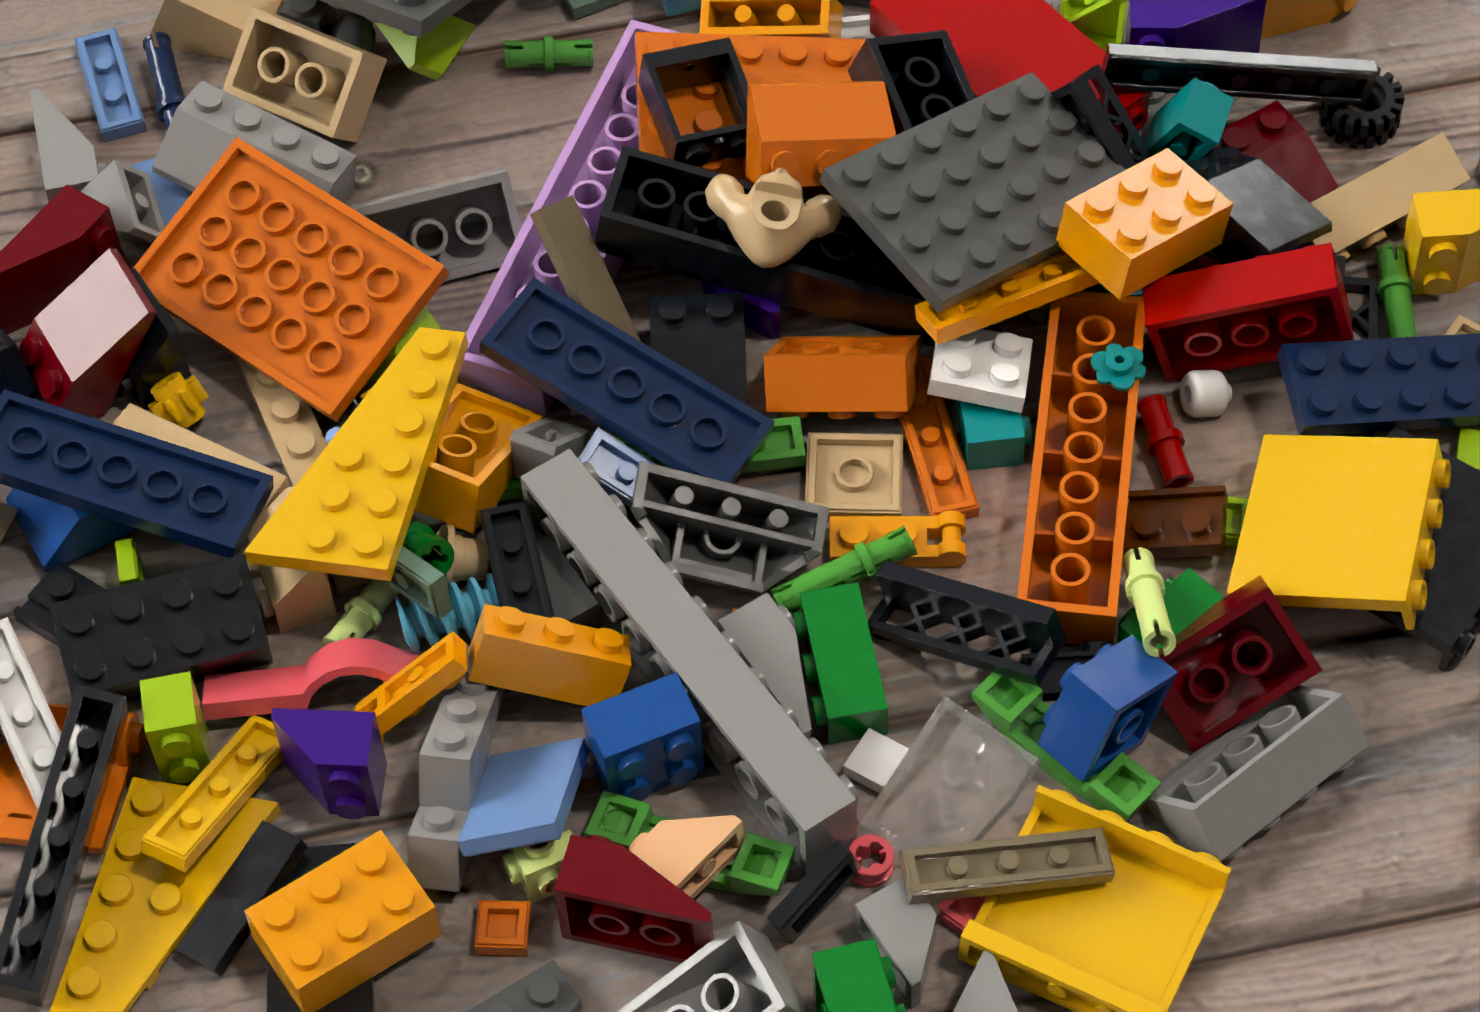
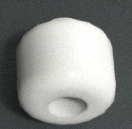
[1180,370,1232,418]

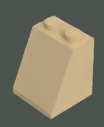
[150,0,285,60]

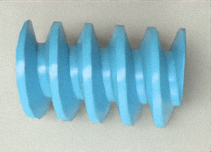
[394,573,500,654]

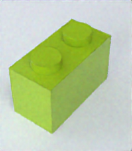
[139,671,212,783]

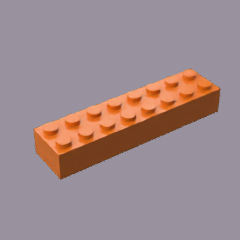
[1017,291,1145,646]

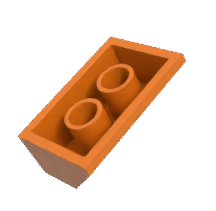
[745,81,896,187]
[763,335,921,419]

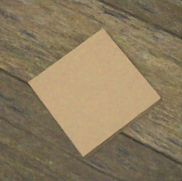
[805,432,903,522]

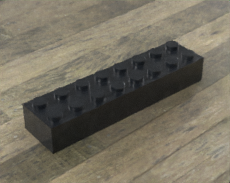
[595,146,935,347]

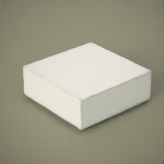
[843,728,913,797]

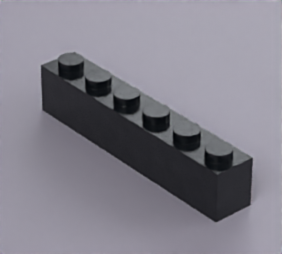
[0,685,128,1007]

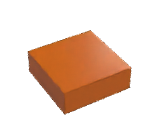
[474,900,532,957]

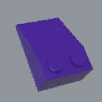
[1125,0,1266,53]

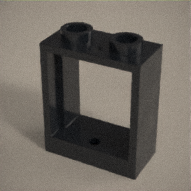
[638,37,748,167]

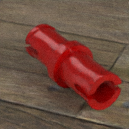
[1137,394,1194,489]

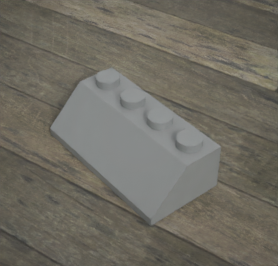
[152,80,357,203]
[348,167,522,281]
[1143,685,1370,862]

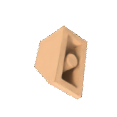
[628,815,745,899]

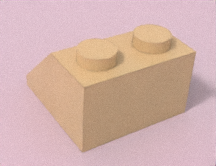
[243,485,337,634]

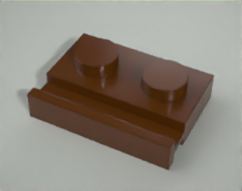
[1124,485,1228,560]

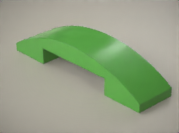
[971,673,1162,821]
[584,790,796,896]

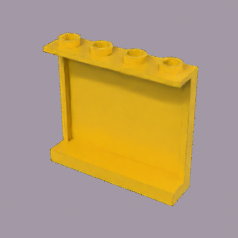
[1227,434,1451,630]
[958,785,1232,1012]

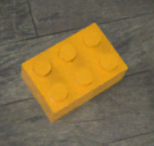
[1056,148,1233,300]
[244,830,441,1012]

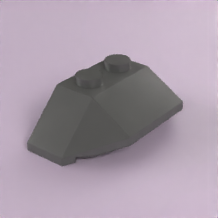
[630,461,829,596]

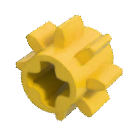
[147,372,209,428]

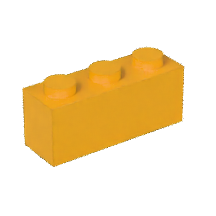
[699,0,843,38]
[468,604,632,707]

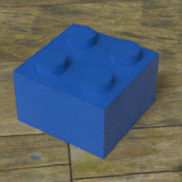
[1037,635,1178,783]
[581,672,705,801]

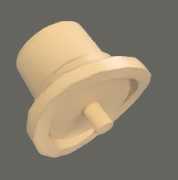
[434,524,489,586]

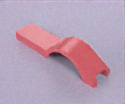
[202,638,420,721]

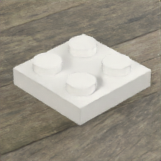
[927,329,1033,413]

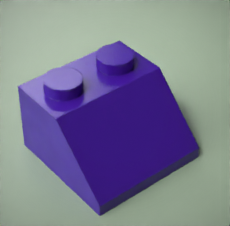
[271,708,387,819]

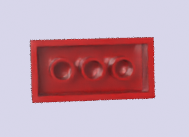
[1142,243,1354,382]

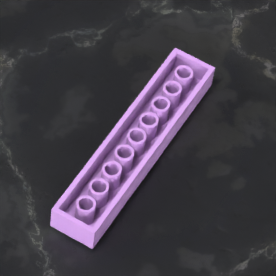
[457,19,681,416]

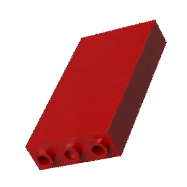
[870,0,1150,138]

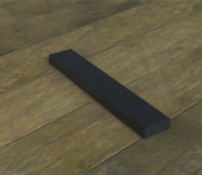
[1101,43,1378,105]

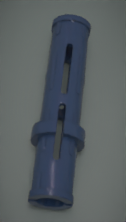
[143,32,186,132]

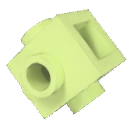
[502,829,573,904]

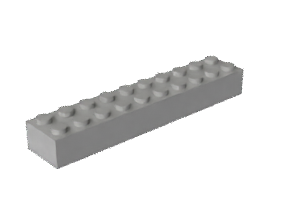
[520,449,859,877]

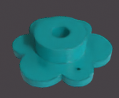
[1091,343,1146,391]

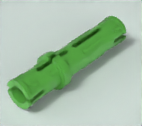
[1375,244,1417,338]
[771,525,917,613]

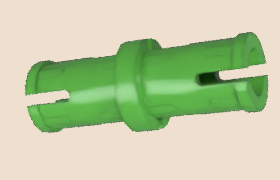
[505,36,593,71]

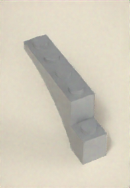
[407,645,505,892]

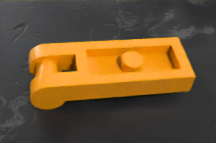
[830,511,967,567]
[354,631,468,744]

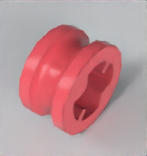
[849,834,894,888]

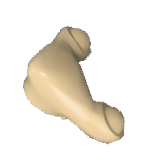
[705,167,841,268]

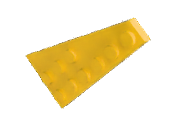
[244,327,469,581]
[49,777,281,1012]

